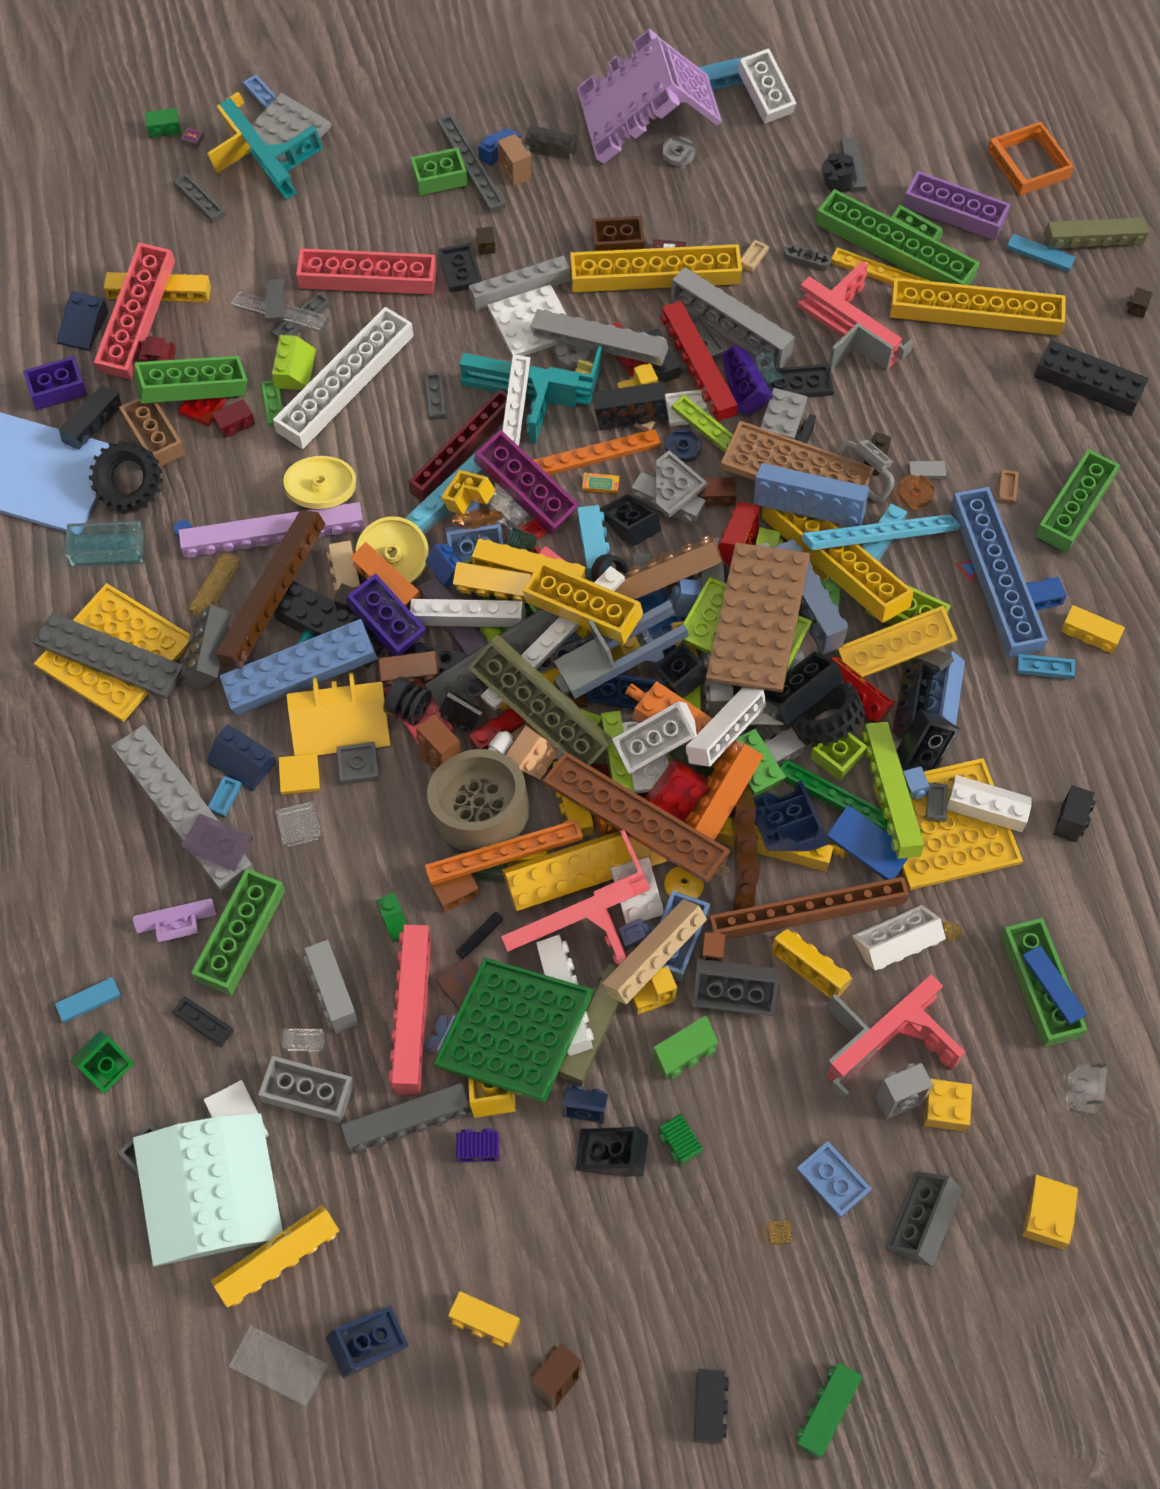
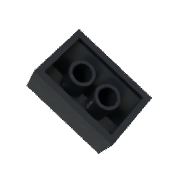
[896,709,960,772]

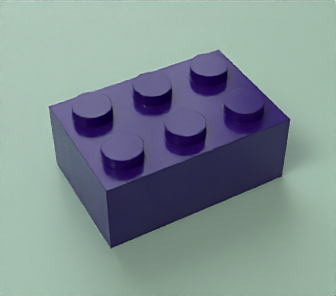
[23,356,87,410]

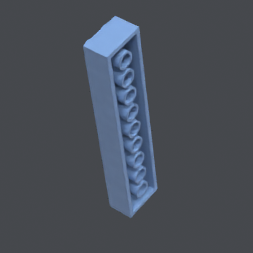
[951,487,1048,658]

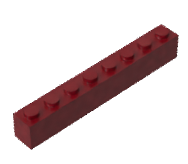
[408,389,507,502]

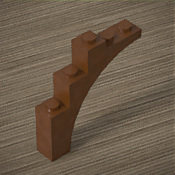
[731,786,760,911]

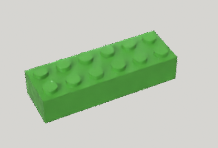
[133,356,248,403]
[1035,449,1120,553]
[191,868,285,996]
[1000,918,1087,1048]

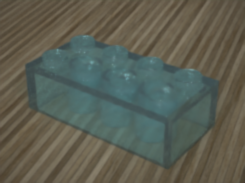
[65,521,145,567]

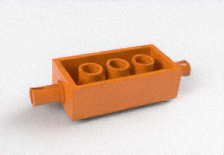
[625,681,724,758]

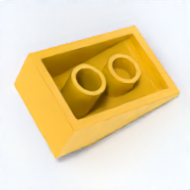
[469,1079,516,1118]
[1021,1175,1078,1250]

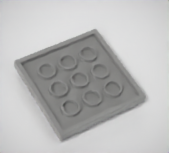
[251,93,332,170]

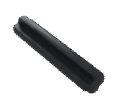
[456,912,503,959]

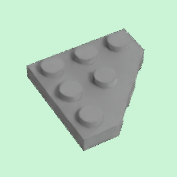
[656,450,707,518]

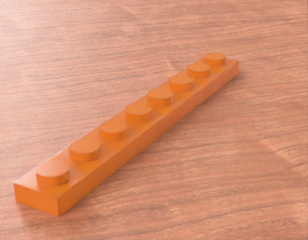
[533,429,661,475]
[425,819,583,885]

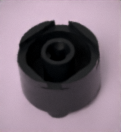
[822,153,857,192]

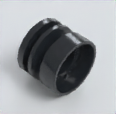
[383,677,432,727]

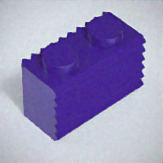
[456,1129,499,1162]

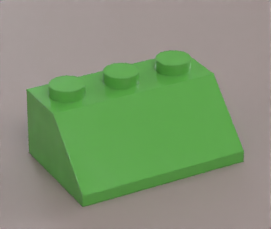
[652,1016,718,1080]

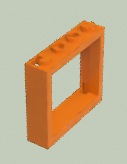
[987,122,1074,196]

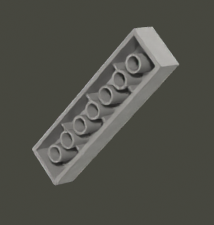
[671,267,795,368]

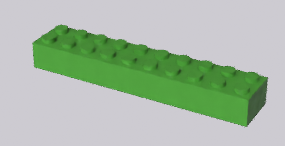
[815,189,980,285]

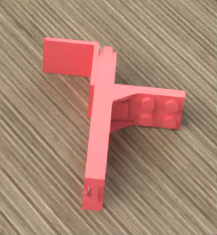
[501,829,651,967]

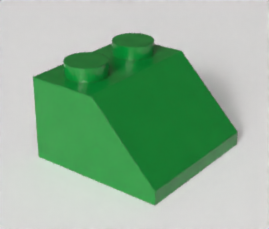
[70,1031,135,1094]

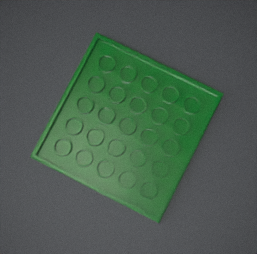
[433,957,594,1103]

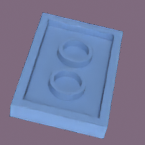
[796,1141,872,1218]

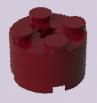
[138,336,176,362]

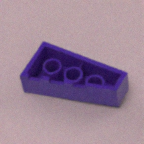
[722,345,774,416]

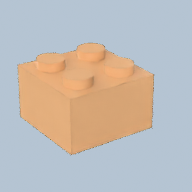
[506,725,560,779]

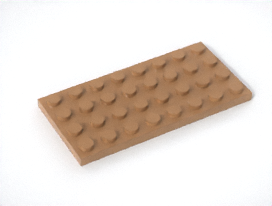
[720,421,874,487]
[706,543,810,693]

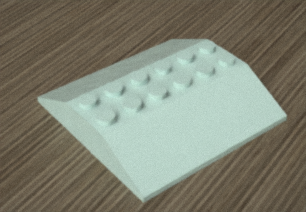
[133,1113,283,1267]

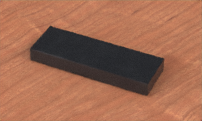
[172,996,234,1047]

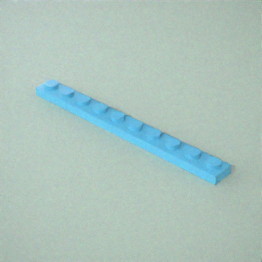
[802,514,961,550]

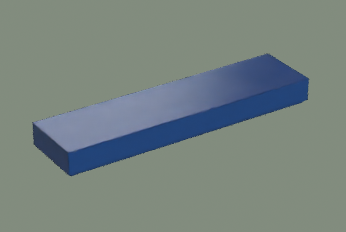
[1022,946,1087,1025]

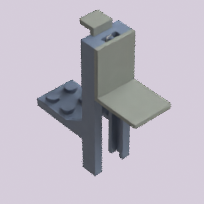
[554,600,689,699]

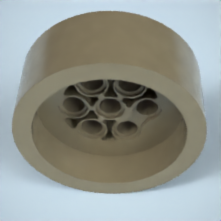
[427,749,530,852]

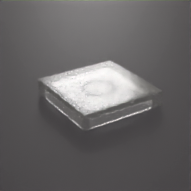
[275,801,322,847]

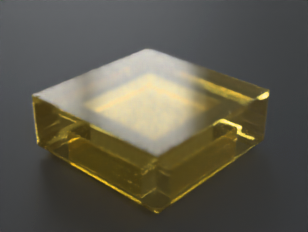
[768,1221,792,1245]

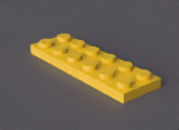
[838,605,958,677]

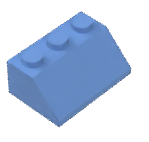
[445,520,503,562]

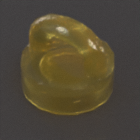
[942,921,962,942]

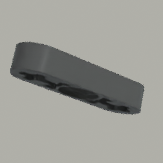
[783,244,831,271]

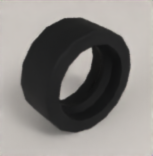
[591,554,628,582]

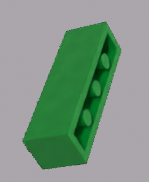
[795,1362,863,1460]

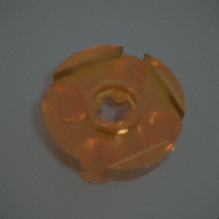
[898,474,934,510]

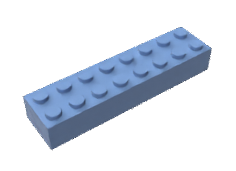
[220,619,378,716]

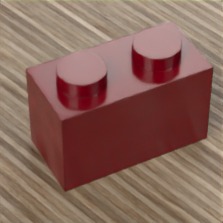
[212,399,255,439]

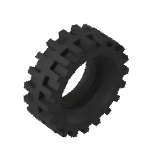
[89,440,163,513]
[790,681,865,747]

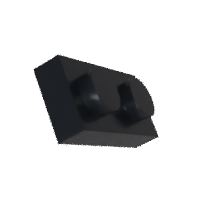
[796,414,816,444]

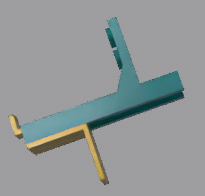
[207,92,323,200]

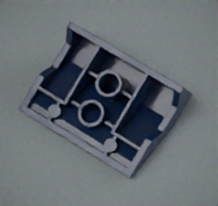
[753,780,828,851]

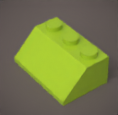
[272,335,316,390]

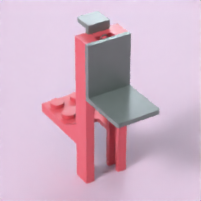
[797,261,914,371]
[824,974,965,1101]

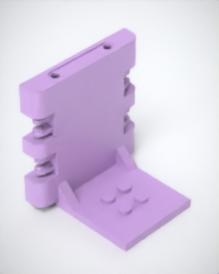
[577,28,722,164]

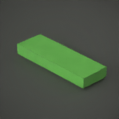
[261,380,283,427]

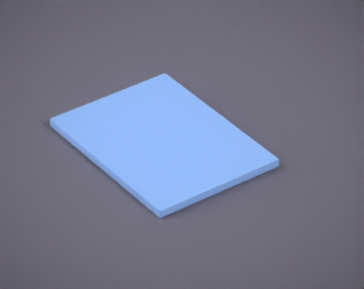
[0,412,109,536]

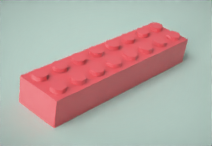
[94,242,175,380]
[296,248,437,295]
[389,925,431,1096]

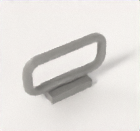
[835,440,895,503]

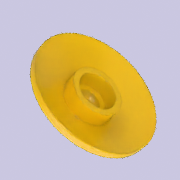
[664,866,704,899]

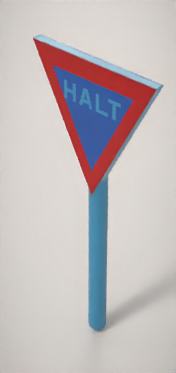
[954,561,976,582]

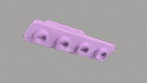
[133,898,216,942]

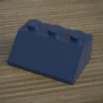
[207,724,276,791]

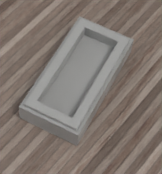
[908,461,946,479]

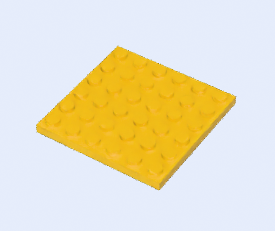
[34,583,190,722]
[873,758,1023,890]

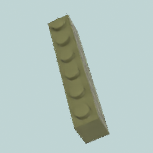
[1044,217,1149,249]
[559,963,621,1087]

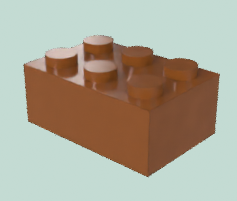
[416,714,461,772]

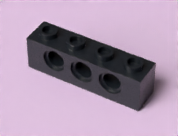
[388,642,466,673]

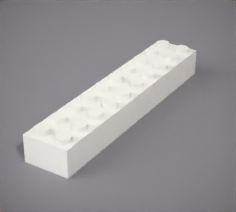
[273,307,413,449]

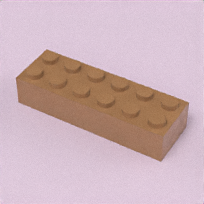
[615,535,722,599]

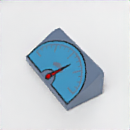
[423,1014,456,1055]

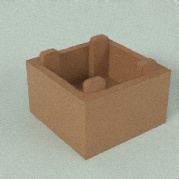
[498,134,532,186]

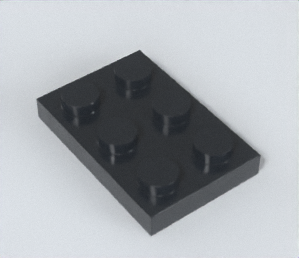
[438,243,482,292]

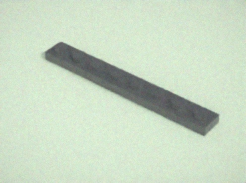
[437,114,505,213]

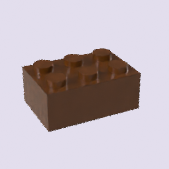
[591,216,645,251]

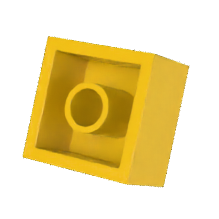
[923,1079,972,1132]

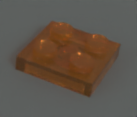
[452,508,503,529]

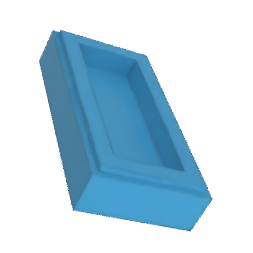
[208,776,242,817]

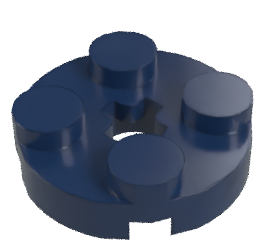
[665,429,701,462]

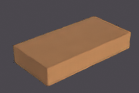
[997,469,1019,505]

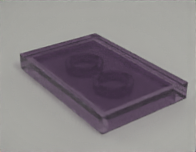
[180,814,253,872]

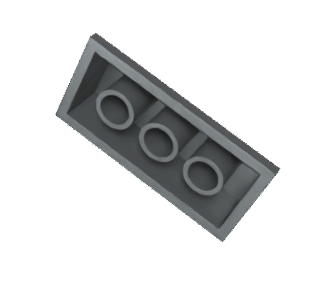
[885,1171,963,1267]

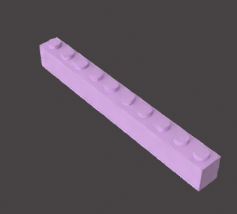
[179,502,364,558]

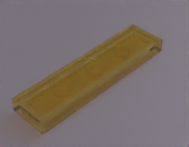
[189,551,241,615]

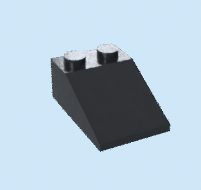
[600,494,662,547]
[576,1127,648,1177]

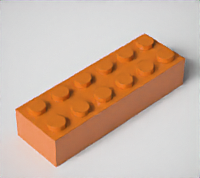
[684,740,764,840]

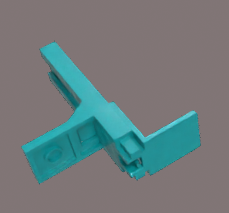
[460,345,602,444]

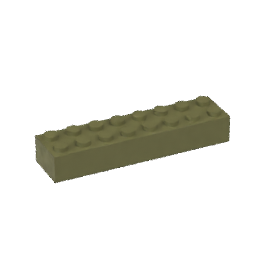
[467,635,613,766]

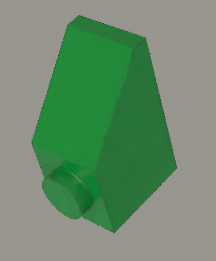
[376,893,407,943]

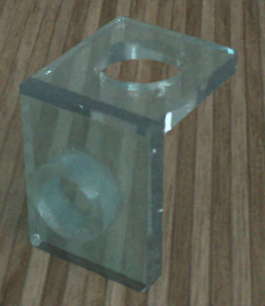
[756,352,782,383]

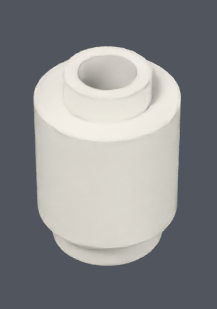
[488,731,514,755]

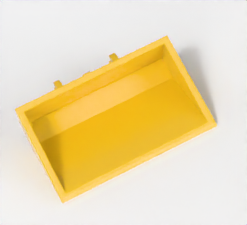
[287,673,390,756]

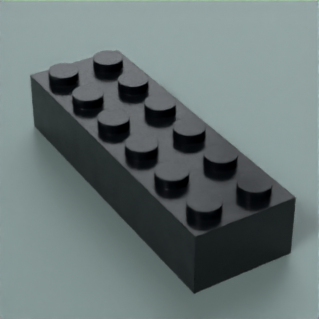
[1034,340,1149,416]
[274,581,385,668]

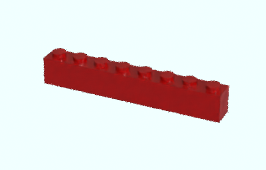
[660,301,738,422]

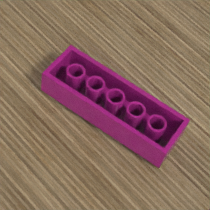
[473,429,579,535]

